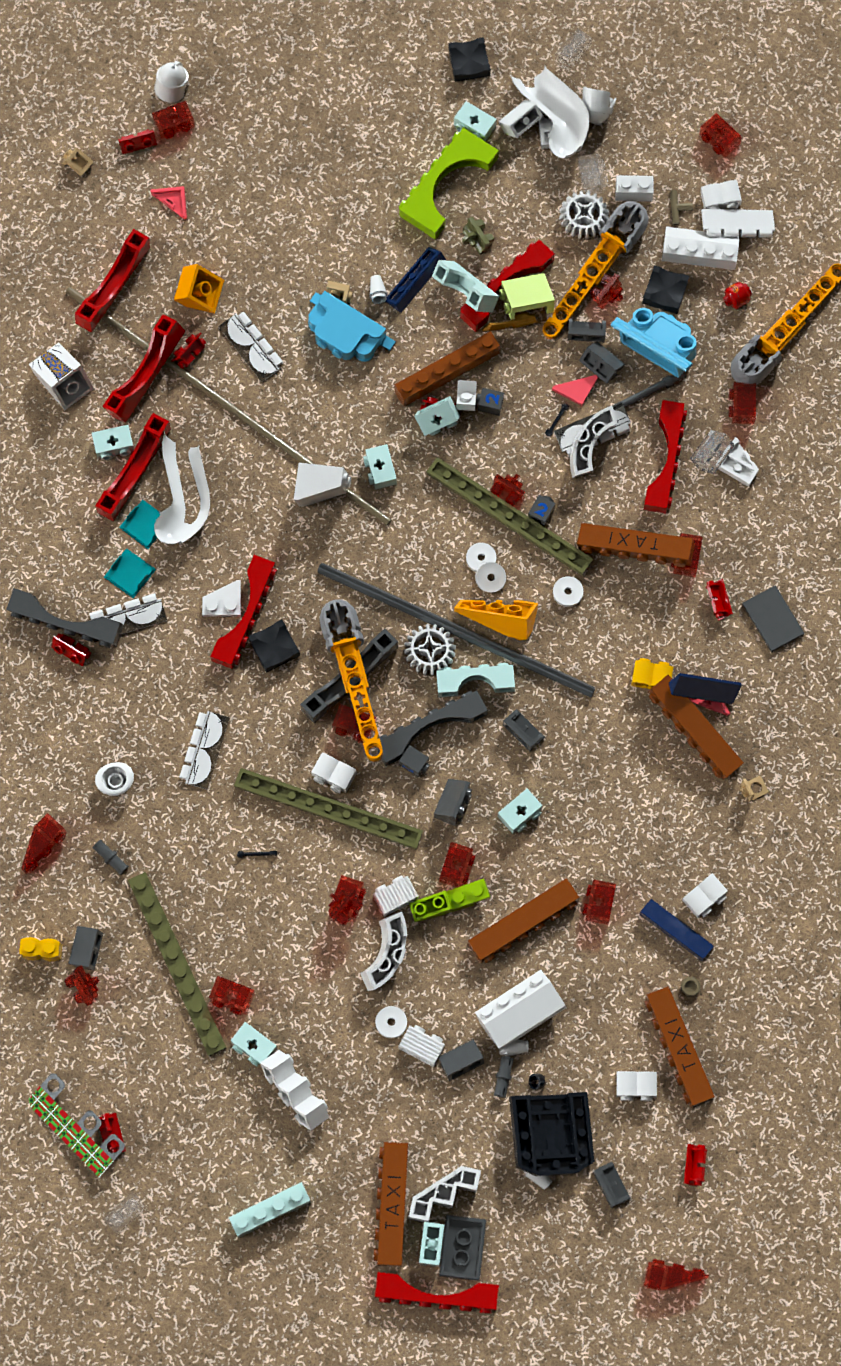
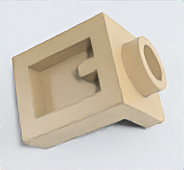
[62,147,93,176]
[327,281,353,304]

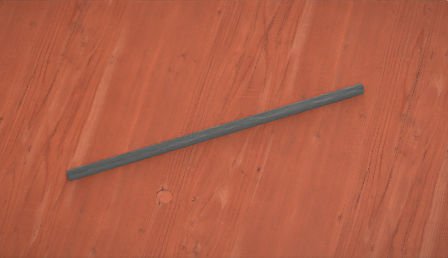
[318,563,595,697]

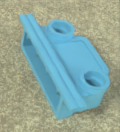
[308,290,396,362]
[611,308,697,378]

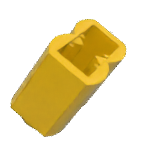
[631,658,673,689]
[19,937,62,962]

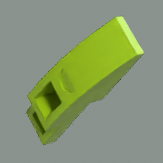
[409,878,491,922]

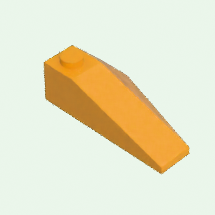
[454,600,538,640]

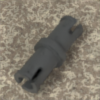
[93,840,129,875]
[494,1056,514,1098]

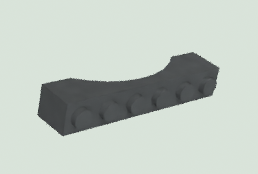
[6,588,124,648]
[300,629,398,723]
[375,691,488,767]

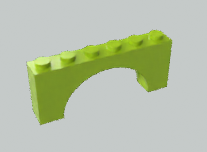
[399,127,499,239]

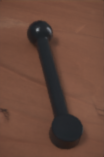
[545,403,569,436]
[237,851,277,858]

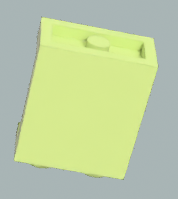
[499,273,555,320]

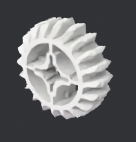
[559,190,609,239]
[404,624,456,676]

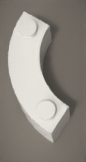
[570,406,618,478]
[360,912,407,991]

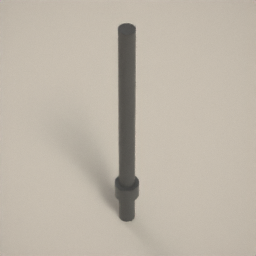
[586,372,686,422]

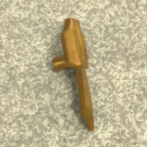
[482,312,537,331]

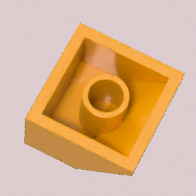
[174,264,224,313]

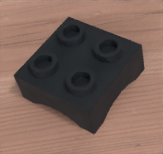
[448,37,491,82]
[642,265,689,314]
[248,619,300,673]

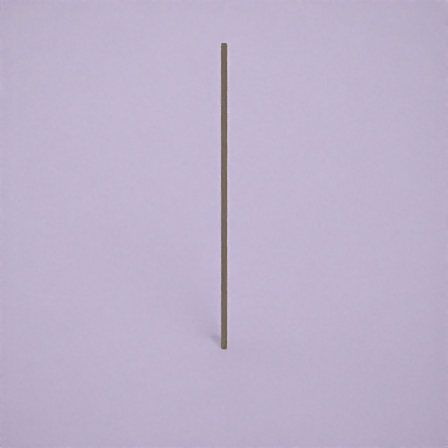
[66,287,392,526]

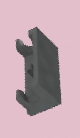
[568,318,606,342]
[579,341,625,384]
[503,709,545,751]
[68,926,103,971]
[438,1039,485,1081]
[593,1162,631,1208]

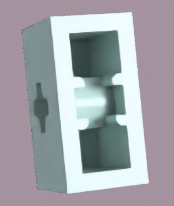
[454,101,497,142]
[414,396,460,436]
[92,425,134,460]
[363,444,397,490]
[497,788,543,834]
[230,1022,277,1067]
[419,1222,444,1267]

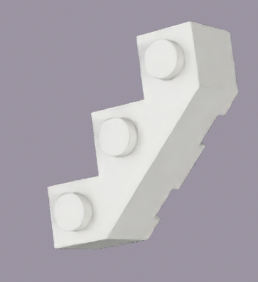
[260,1050,329,1131]
[409,1166,481,1222]

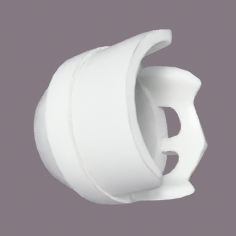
[154,61,189,103]
[582,87,617,126]

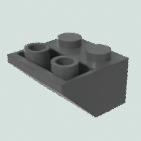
[434,779,472,826]

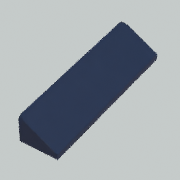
[385,247,446,313]
[669,673,742,704]
[639,899,714,961]

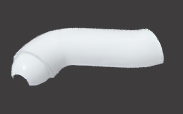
[510,66,589,158]
[154,431,210,544]

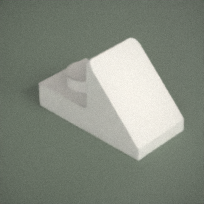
[456,380,477,411]

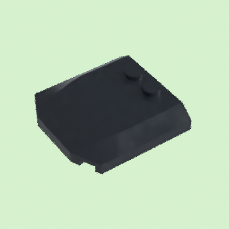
[509,1092,595,1177]

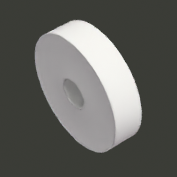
[466,543,496,572]
[475,562,506,593]
[553,576,583,607]
[375,1006,407,1038]

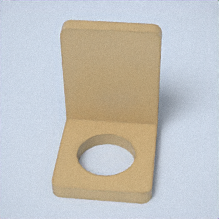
[740,776,769,802]

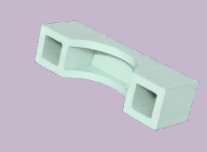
[432,260,499,312]
[436,663,515,697]
[229,1182,311,1238]

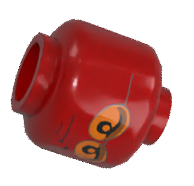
[723,282,752,309]

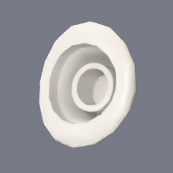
[95,762,134,796]

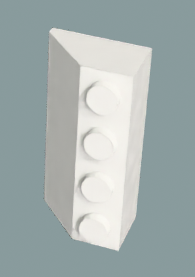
[662,227,739,270]
[475,970,566,1051]

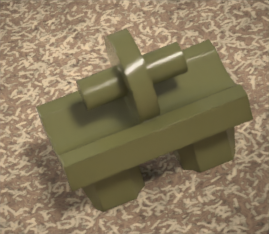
[462,217,495,254]

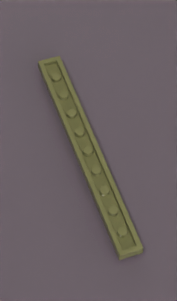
[426,457,593,576]
[234,768,423,850]
[128,872,226,1056]

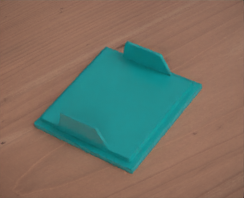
[119,500,160,549]
[104,548,156,598]

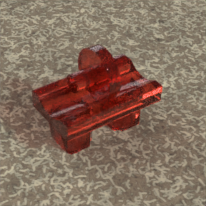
[590,273,623,309]
[491,474,525,507]
[328,890,363,926]
[64,966,100,1006]

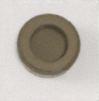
[680,977,701,997]

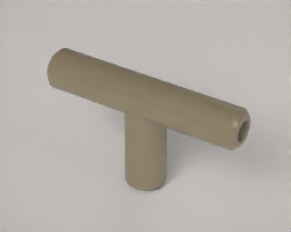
[670,190,693,225]

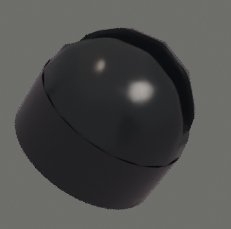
[529,1073,546,1090]

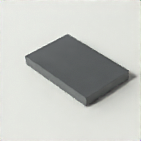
[742,585,804,652]
[439,1215,486,1281]

